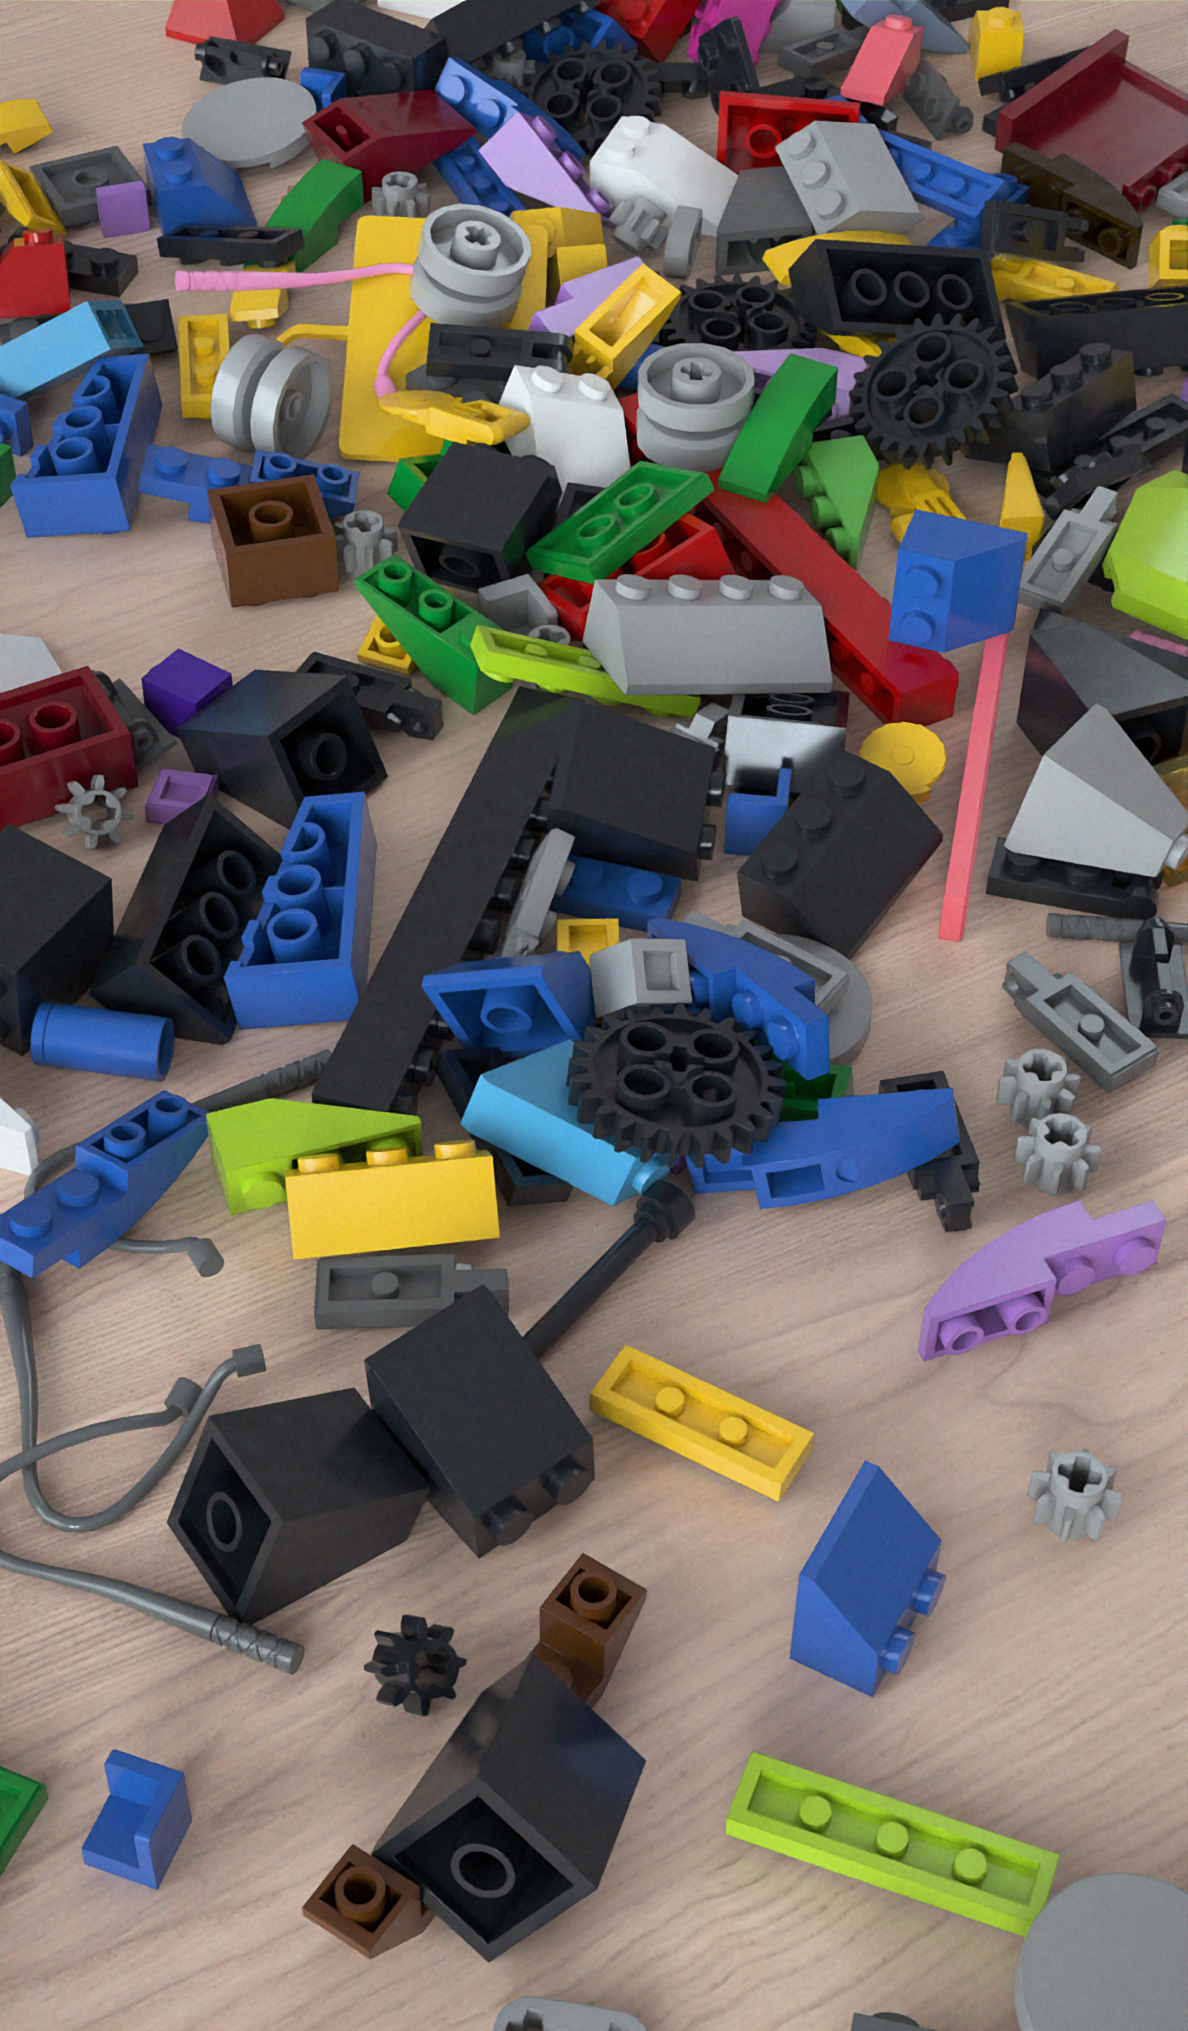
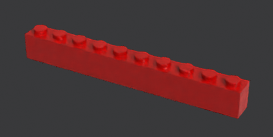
[617,393,959,727]

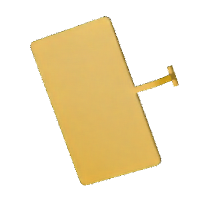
[276,215,548,462]

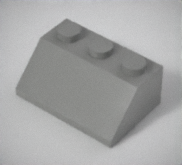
[775,121,925,235]

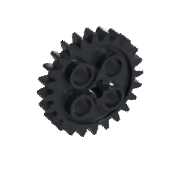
[517,39,663,160]
[659,274,818,351]
[849,314,1019,470]
[566,1003,786,1168]

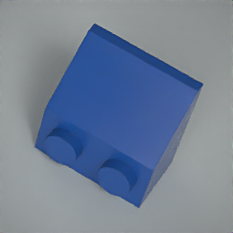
[521,10,637,90]
[143,137,257,235]
[888,509,1028,653]
[421,951,597,1059]
[790,1460,946,1697]

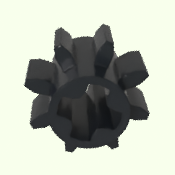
[364,1614,467,1716]

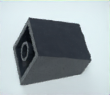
[398,441,563,594]
[1016,621,1188,785]
[176,670,388,830]
[548,700,726,881]
[0,824,114,1056]
[364,1284,595,1559]
[166,1387,431,1625]
[371,1654,647,1963]

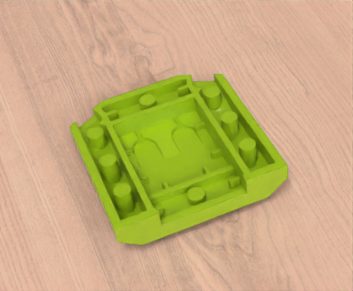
[1102,469,1188,641]

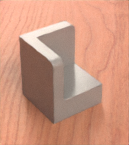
[478,574,558,636]
[590,938,692,1018]

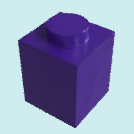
[141,648,233,738]

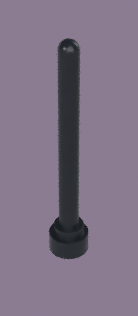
[523,1180,695,1360]

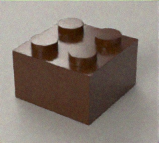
[207,474,339,608]

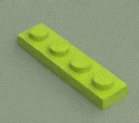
[470,625,701,718]
[725,1751,1060,1937]

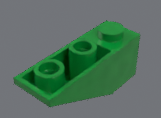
[354,554,513,715]

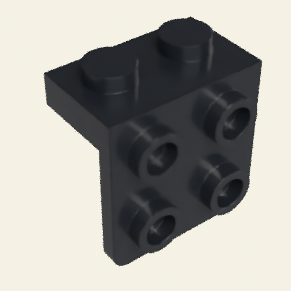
[697,16,805,116]

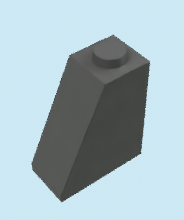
[715,166,813,276]

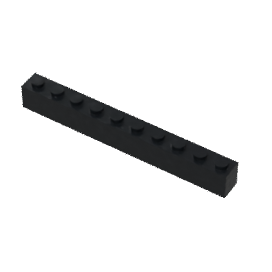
[311,686,586,1116]

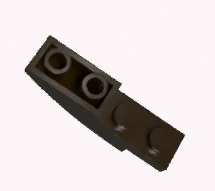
[1000,142,1143,270]

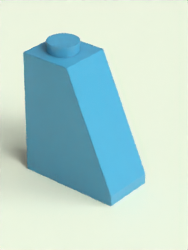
[0,300,144,401]
[460,1039,670,1206]

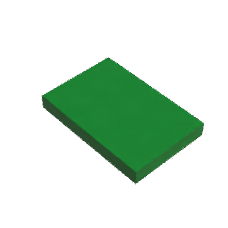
[525,461,715,585]

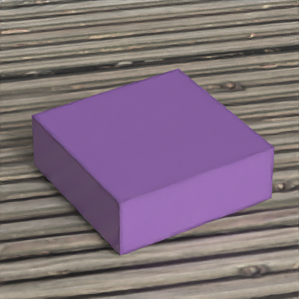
[95,180,150,238]
[145,768,219,824]

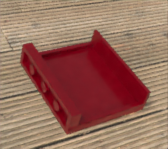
[995,29,1188,213]

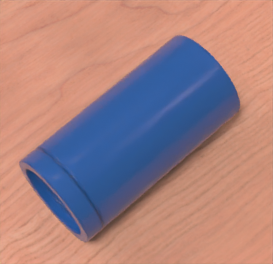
[31,1001,175,1082]

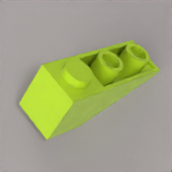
[206,1098,423,1215]

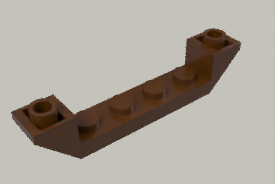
[302,1553,647,1959]

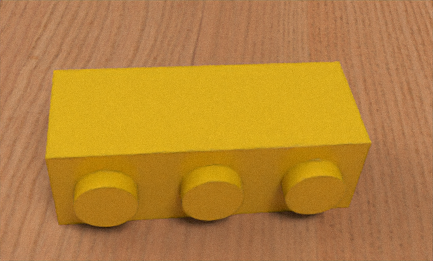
[285,1140,500,1260]

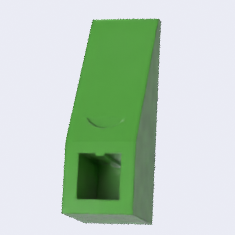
[794,435,879,571]

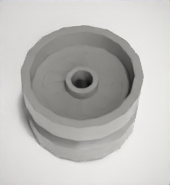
[409,204,532,328]
[210,333,334,460]
[636,343,755,472]

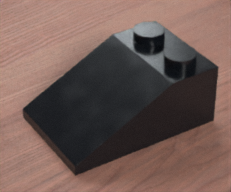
[723,690,850,800]

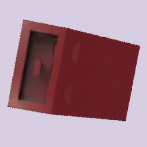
[302,90,477,205]

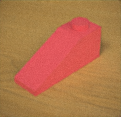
[840,15,924,105]

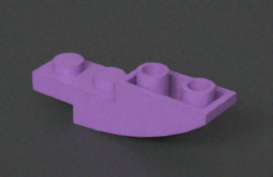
[918,1200,1166,1362]

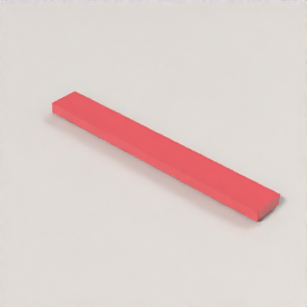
[938,632,1010,942]

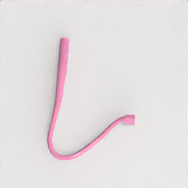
[175,263,427,398]

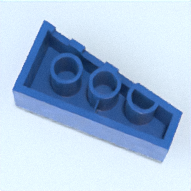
[10,354,163,537]
[224,792,377,1030]

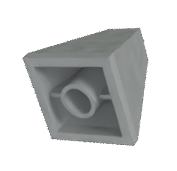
[1004,703,1188,877]

